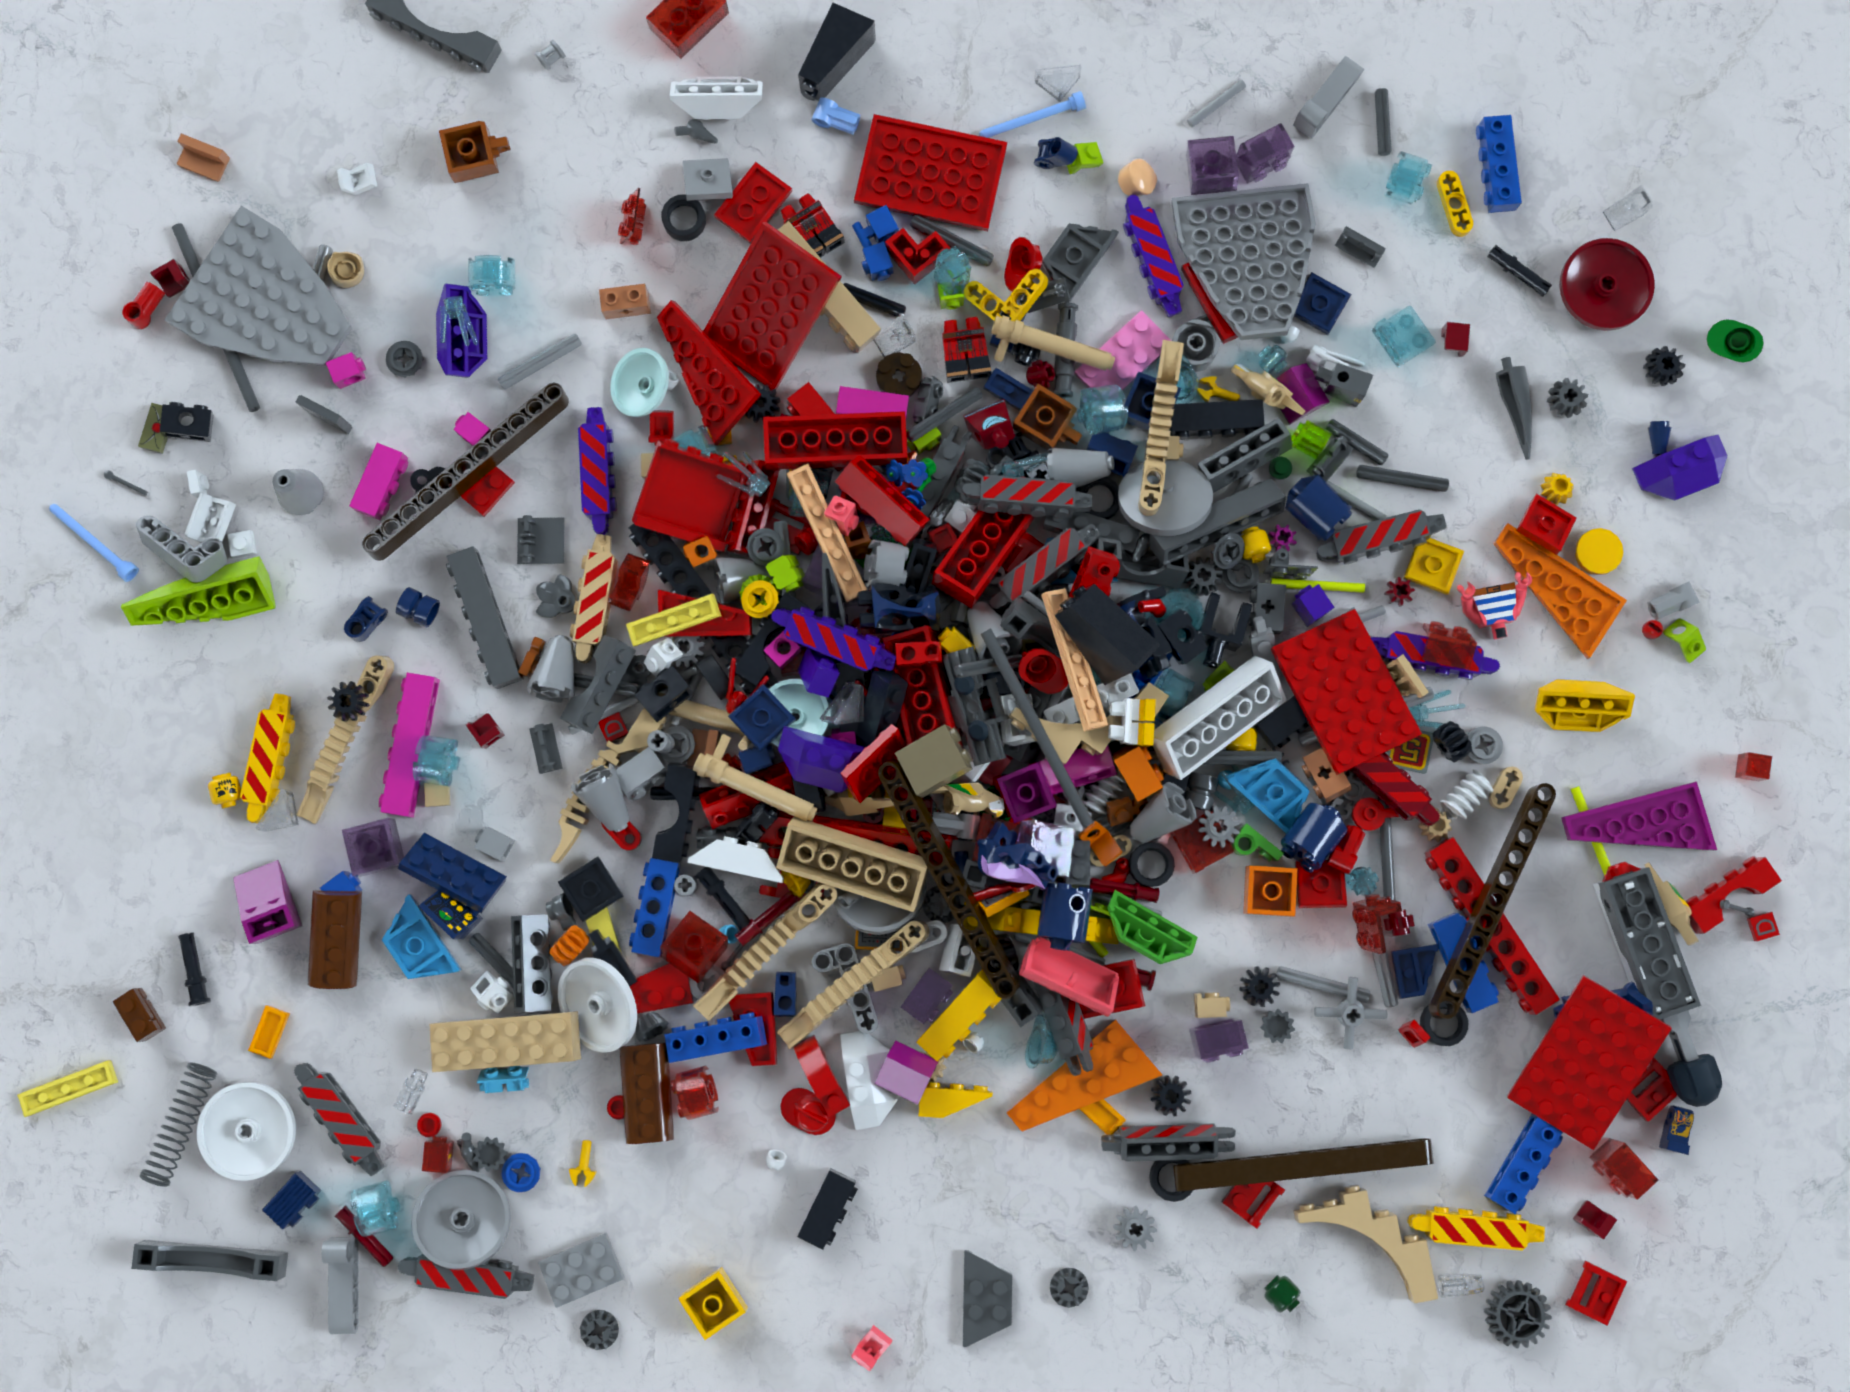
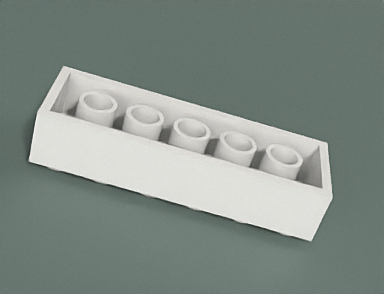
[1153,656,1287,780]

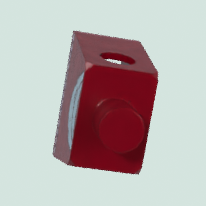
[963,399,1015,450]

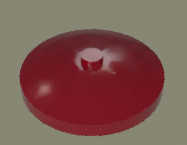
[1559,238,1655,331]

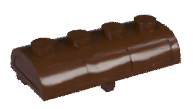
[308,890,362,989]
[619,1042,674,1144]

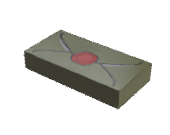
[138,403,168,454]

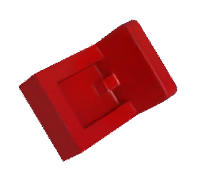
[648,410,674,446]

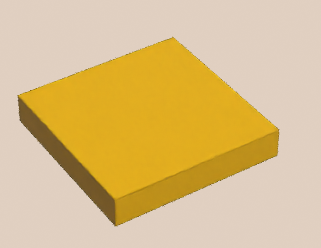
[1403,538,1464,595]

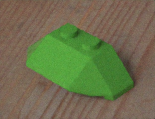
[1107,890,1198,964]

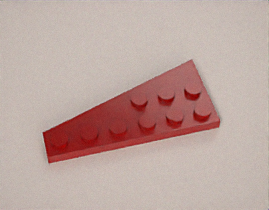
[657,300,761,446]

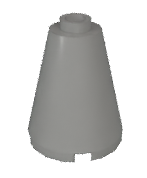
[1047,448,1114,489]
[272,469,324,515]
[713,557,774,604]
[967,602,1023,661]
[526,635,574,703]
[571,764,630,832]
[1130,782,1197,843]

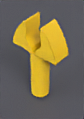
[1196,376,1240,402]
[569,1140,597,1187]

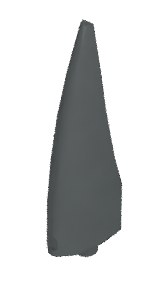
[1495,357,1532,460]
[822,553,849,627]

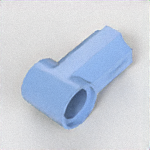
[811,97,860,135]

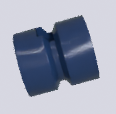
[396,587,440,628]

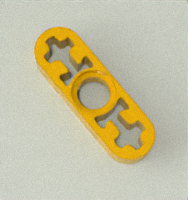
[1436,171,1473,237]

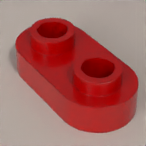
[601,821,642,851]

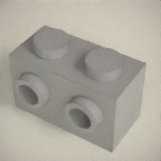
[616,747,667,802]

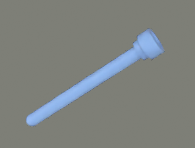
[980,91,1086,138]
[49,504,139,582]

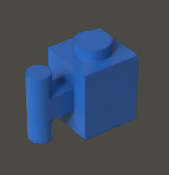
[852,205,899,248]

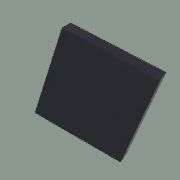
[558,856,624,922]

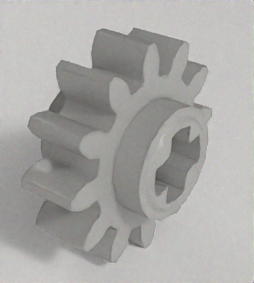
[672,636,706,668]
[1197,806,1240,848]
[1113,1206,1157,1251]

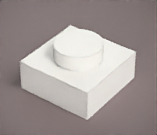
[187,470,209,498]
[228,530,257,558]

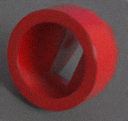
[1642,620,1663,639]

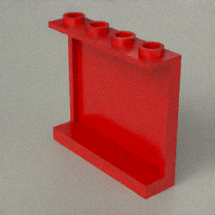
[632,439,751,552]

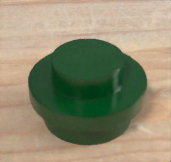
[1269,456,1292,480]

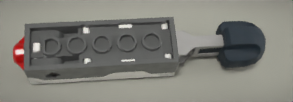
[1593,862,1722,1107]

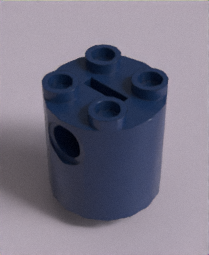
[1285,475,1352,541]
[1280,803,1347,873]
[1037,883,1093,951]

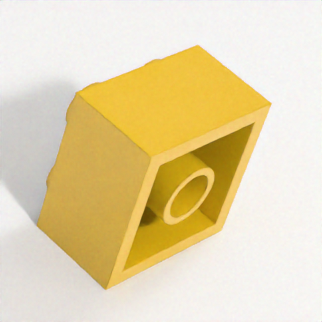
[678,1267,748,1340]

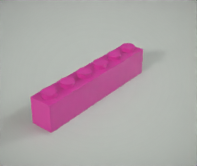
[378,672,440,818]

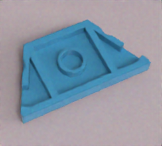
[1226,758,1310,834]
[382,894,462,979]

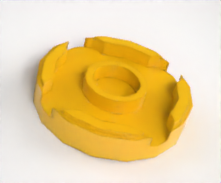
[1575,528,1624,575]

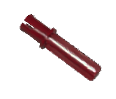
[1090,878,1160,903]
[734,892,797,946]
[334,1205,393,1267]

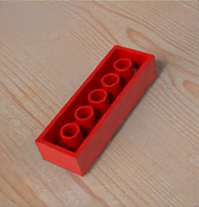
[763,411,908,470]
[932,468,1035,609]
[882,625,964,749]

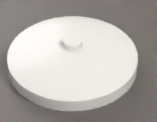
[558,958,637,1053]
[197,1082,296,1181]

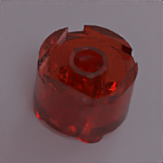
[671,1065,719,1120]

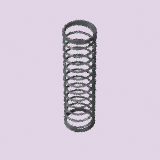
[140,1062,217,1187]

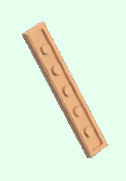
[786,464,867,603]
[1041,588,1108,732]

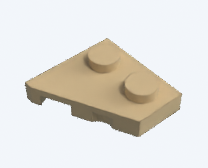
[1386,654,1429,698]

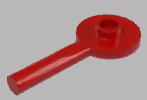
[1352,797,1400,831]
[973,881,1037,902]

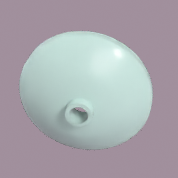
[610,348,669,417]
[769,679,830,747]

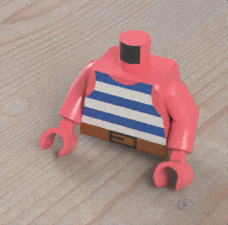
[1457,572,1532,640]

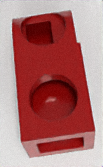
[895,641,942,669]

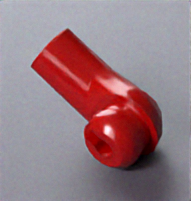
[1138,599,1166,618]
[1101,857,1130,883]

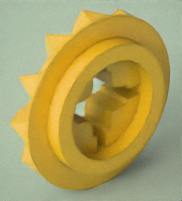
[741,580,779,619]

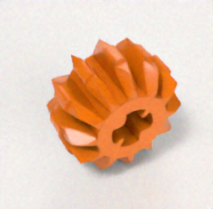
[549,925,590,966]

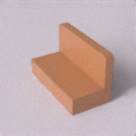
[177,133,230,182]
[686,729,721,779]

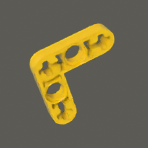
[964,269,1048,321]

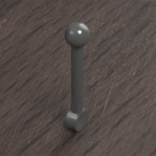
[104,470,148,496]
[1720,899,1754,916]
[721,943,744,971]

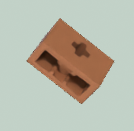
[599,283,651,320]
[1301,748,1352,803]

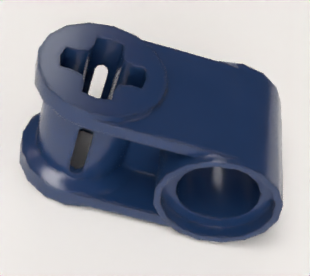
[1034,137,1078,169]
[344,596,388,642]

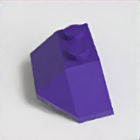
[436,284,488,378]
[1632,434,1728,501]
[778,726,865,793]

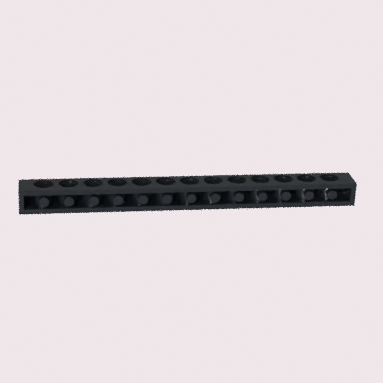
[628,524,800,721]

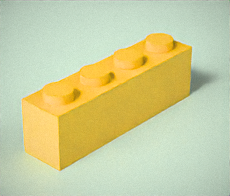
[916,969,1002,1062]

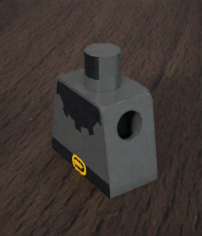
[1314,363,1373,407]

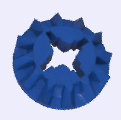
[502,1153,541,1192]

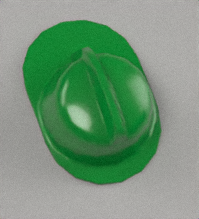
[1706,319,1764,363]

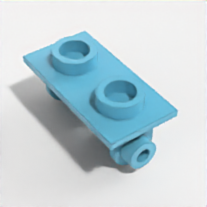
[477,1066,529,1093]

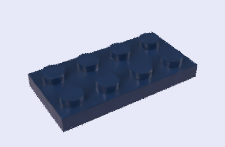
[398,832,507,914]

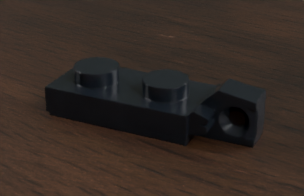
[588,929,638,987]

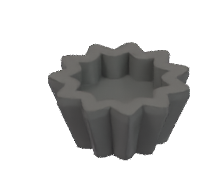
[1260,1009,1295,1043]
[636,1012,669,1042]
[473,1137,507,1172]

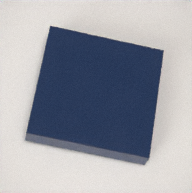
[1294,272,1352,335]
[728,684,796,752]

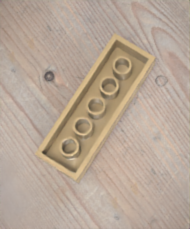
[778,221,881,353]
[776,817,928,912]
[429,1011,581,1072]

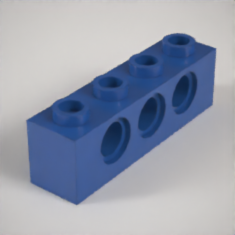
[629,858,681,957]

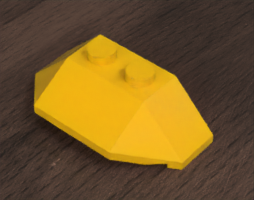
[1535,679,1635,732]

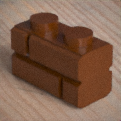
[113,988,166,1042]

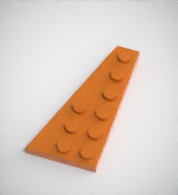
[1007,1020,1162,1132]

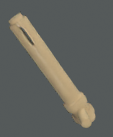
[991,315,1115,371]
[658,692,751,750]
[693,734,817,822]

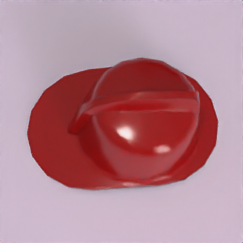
[1004,237,1042,292]
[1018,648,1069,694]
[780,1088,836,1135]

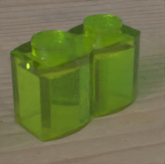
[1291,420,1332,460]

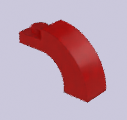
[794,1035,850,1117]

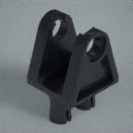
[1198,592,1252,669]

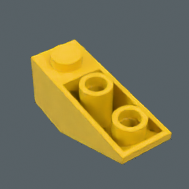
[918,1082,993,1118]

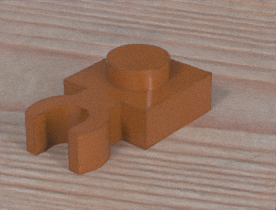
[518,637,546,678]
[1106,797,1148,827]

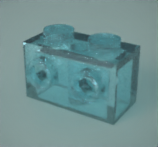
[934,246,972,296]

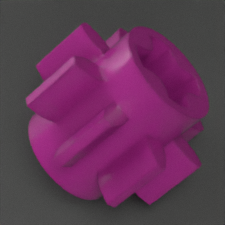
[1268,524,1297,553]

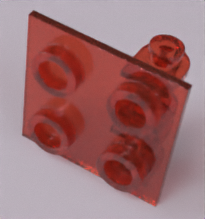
[618,188,646,245]

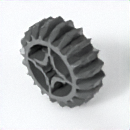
[1484,1280,1552,1348]

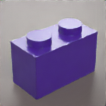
[1291,584,1335,627]
[798,647,839,698]

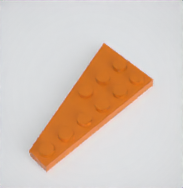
[1493,523,1627,659]

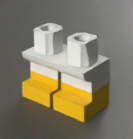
[1108,698,1156,747]

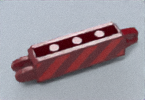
[1349,753,1440,827]

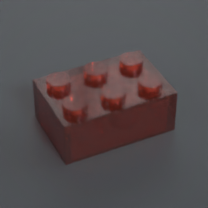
[646,0,729,59]

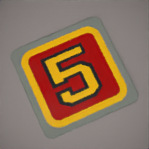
[1387,730,1434,774]

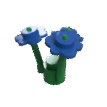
[886,458,936,510]

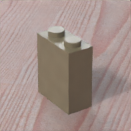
[895,724,973,797]

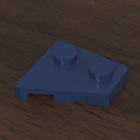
[1391,944,1439,999]

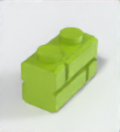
[766,555,807,592]

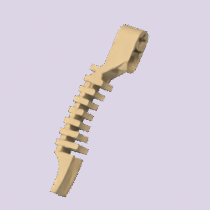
[1138,340,1184,516]
[296,655,394,824]
[550,708,667,864]
[693,882,837,1021]
[777,921,930,1049]

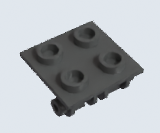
[517,515,564,564]
[1263,549,1318,580]

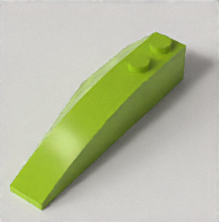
[121,556,276,626]

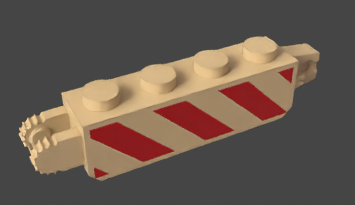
[570,534,618,664]

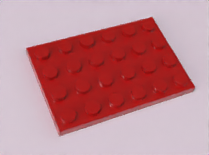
[854,114,1008,232]
[703,222,842,390]
[1270,609,1422,775]
[1507,975,1672,1150]

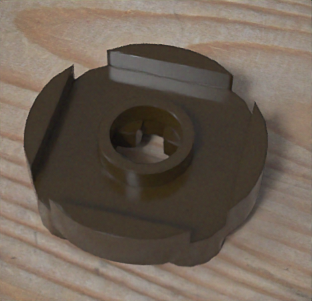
[876,352,922,397]

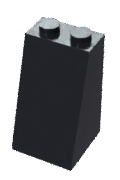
[798,3,876,101]
[1055,584,1160,685]

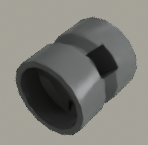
[1184,772,1219,812]

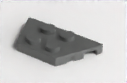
[1042,223,1119,303]
[963,1250,1012,1347]

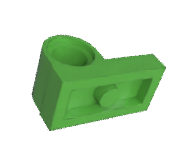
[1231,823,1284,862]

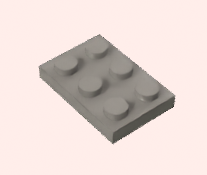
[538,1233,625,1308]

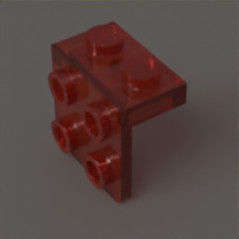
[1352,894,1402,954]

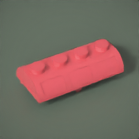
[1019,937,1119,1017]

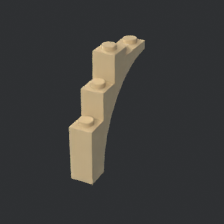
[1008,682,1169,765]
[1293,1185,1438,1304]

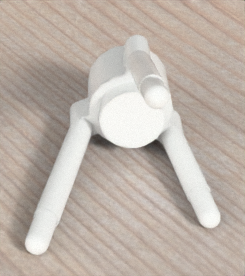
[1306,345,1365,373]

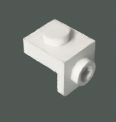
[337,163,377,195]
[643,638,683,678]

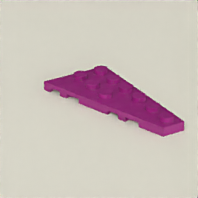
[1561,781,1717,851]

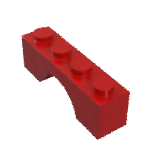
[1686,856,1782,934]

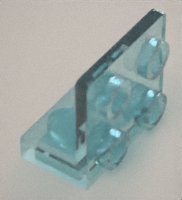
[1372,306,1436,368]

